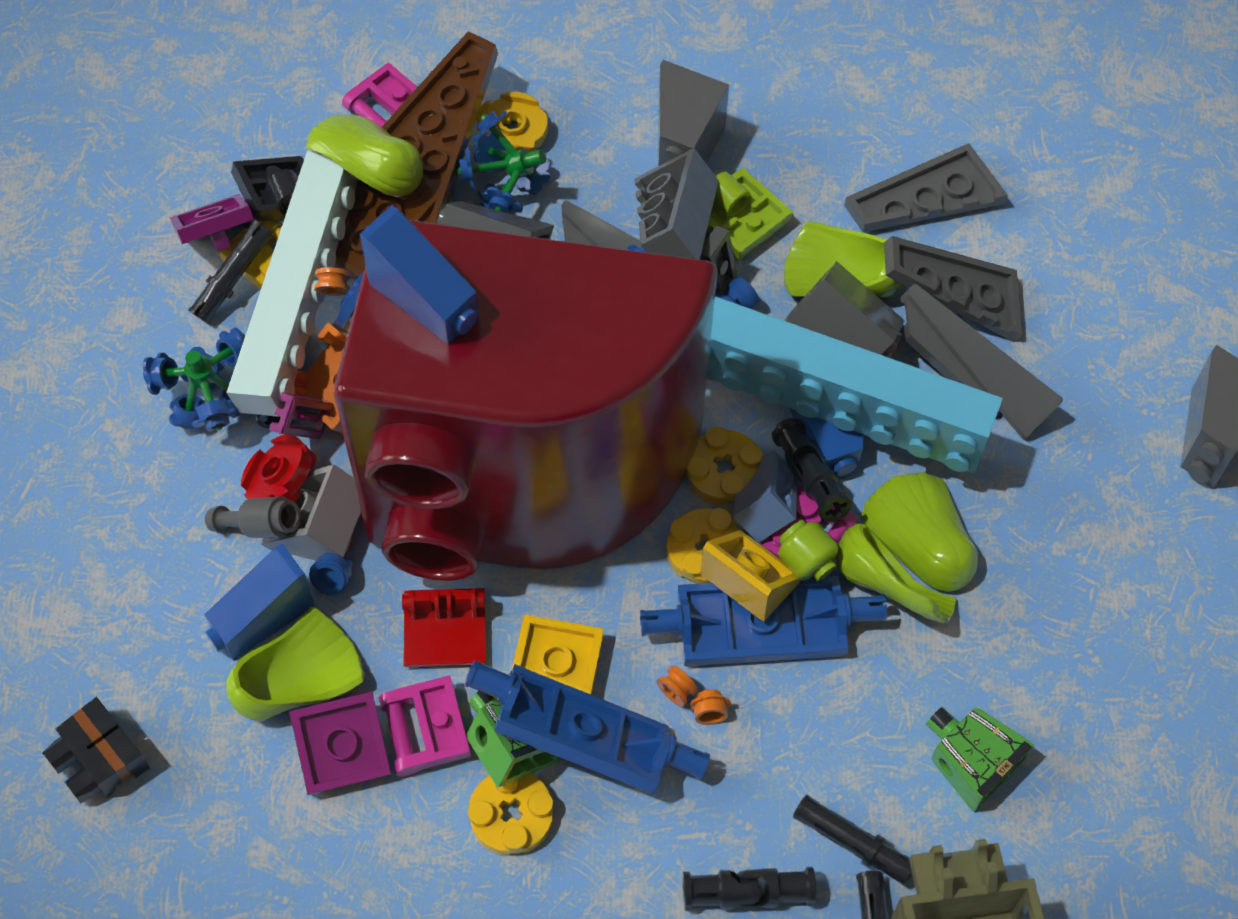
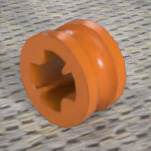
[314,267,350,296]
[657,665,698,707]

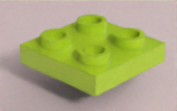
[707,167,793,260]

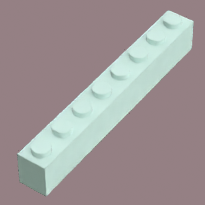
[227,148,359,416]

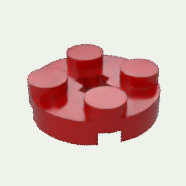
[241,435,317,502]

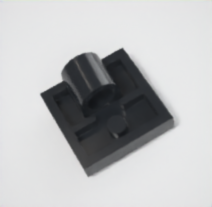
[231,156,304,221]

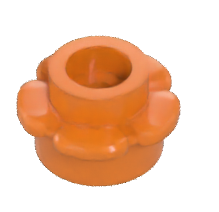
[690,689,731,725]

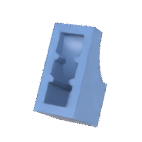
[733,449,798,543]

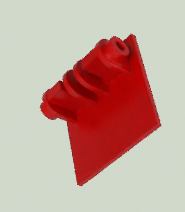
[402,588,486,667]

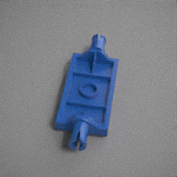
[640,575,887,666]
[464,660,710,794]

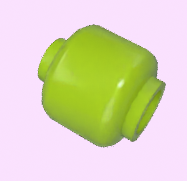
[778,520,838,581]

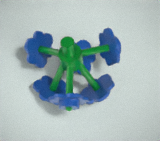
[457,110,551,215]

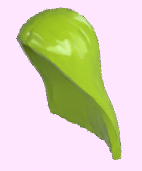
[306,114,423,197]
[784,221,902,298]
[861,472,978,592]
[836,524,956,623]
[225,607,365,721]

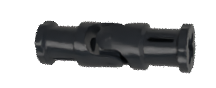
[771,418,852,523]
[683,866,816,911]

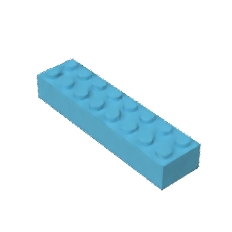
[707,297,1003,474]

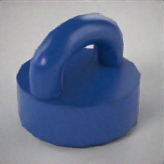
[309,553,353,595]

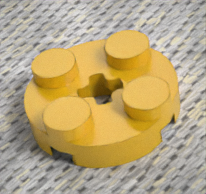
[476,92,548,153]
[687,426,763,505]
[666,508,740,584]
[468,774,553,856]

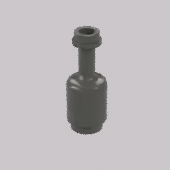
[205,497,301,538]

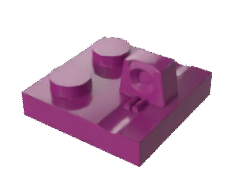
[169,194,254,252]
[289,692,391,795]

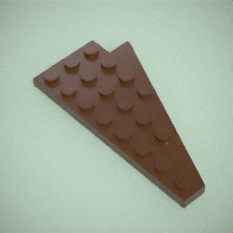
[334,31,498,280]

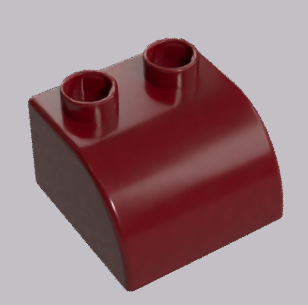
[334,220,717,581]

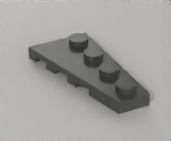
[844,143,1008,232]
[884,236,1023,342]

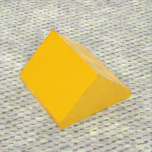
[701,530,801,622]

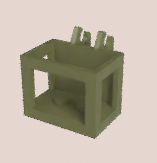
[890,839,1044,919]

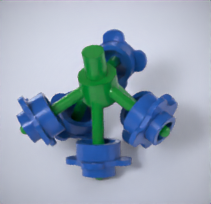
[143,327,246,431]

